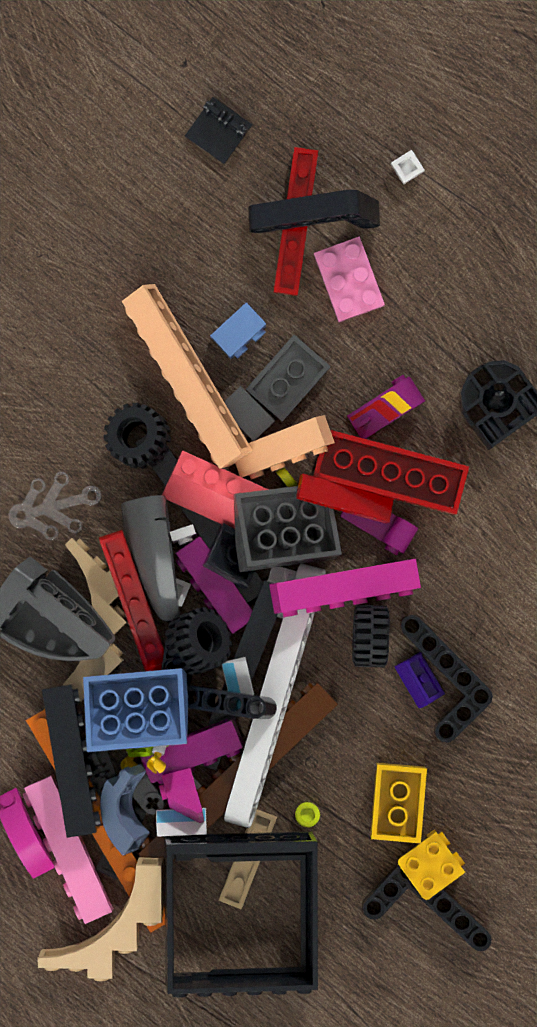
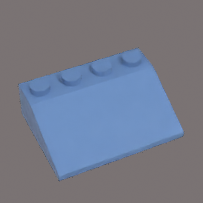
[83,668,188,752]

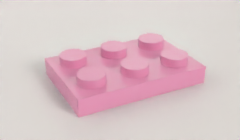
[314,236,385,322]

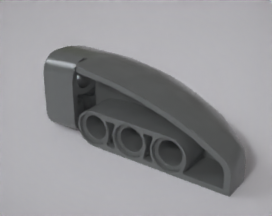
[121,495,180,622]
[0,557,115,661]

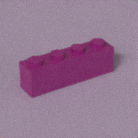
[175,536,253,634]
[140,716,244,784]

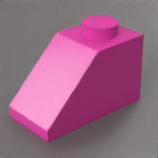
[159,768,204,823]

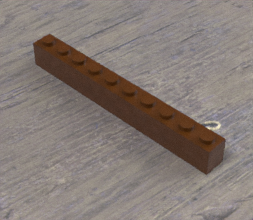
[138,682,338,871]

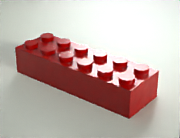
[313,430,469,515]

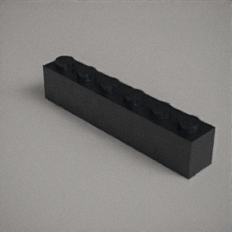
[42,684,101,838]

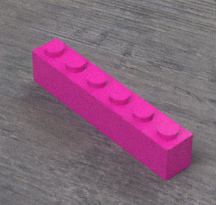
[269,559,421,617]

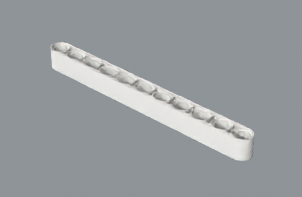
[224,564,326,828]

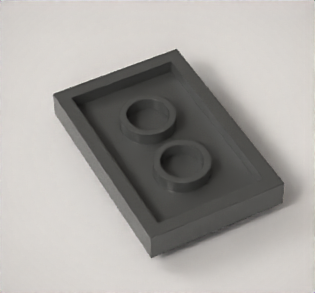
[246,335,331,422]

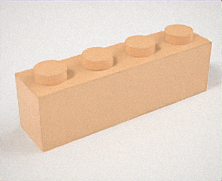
[235,415,335,480]

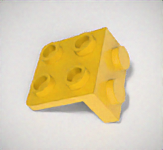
[398,830,465,900]

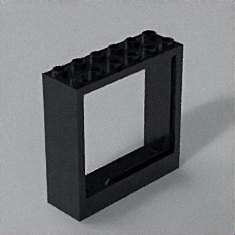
[164,831,318,997]

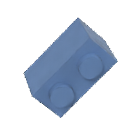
[210,302,266,359]

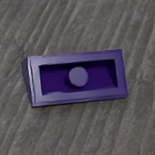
[395,652,445,708]

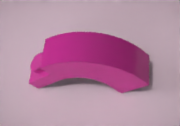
[0,788,55,879]

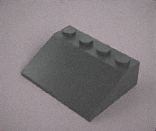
[234,486,342,572]

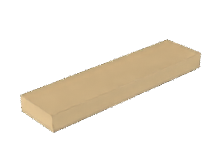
[219,809,277,909]

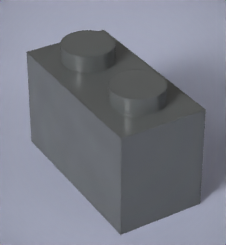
[224,386,275,442]

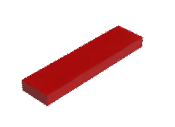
[296,474,394,524]

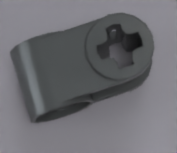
[132,773,165,815]

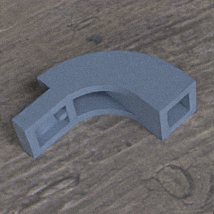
[100,764,149,855]

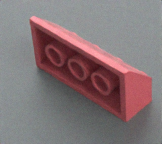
[162,451,269,529]

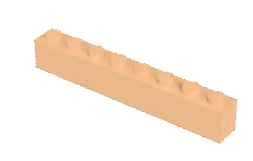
[122,284,253,469]

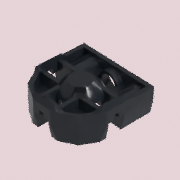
[459,360,537,450]

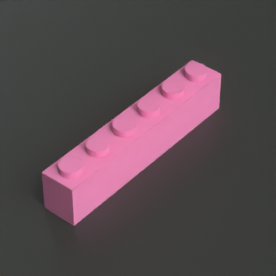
[23,774,114,924]

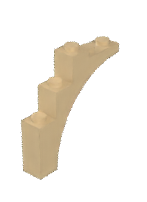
[63,538,127,702]
[38,857,164,981]

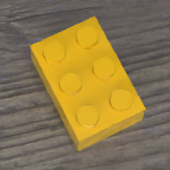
[370,763,427,843]

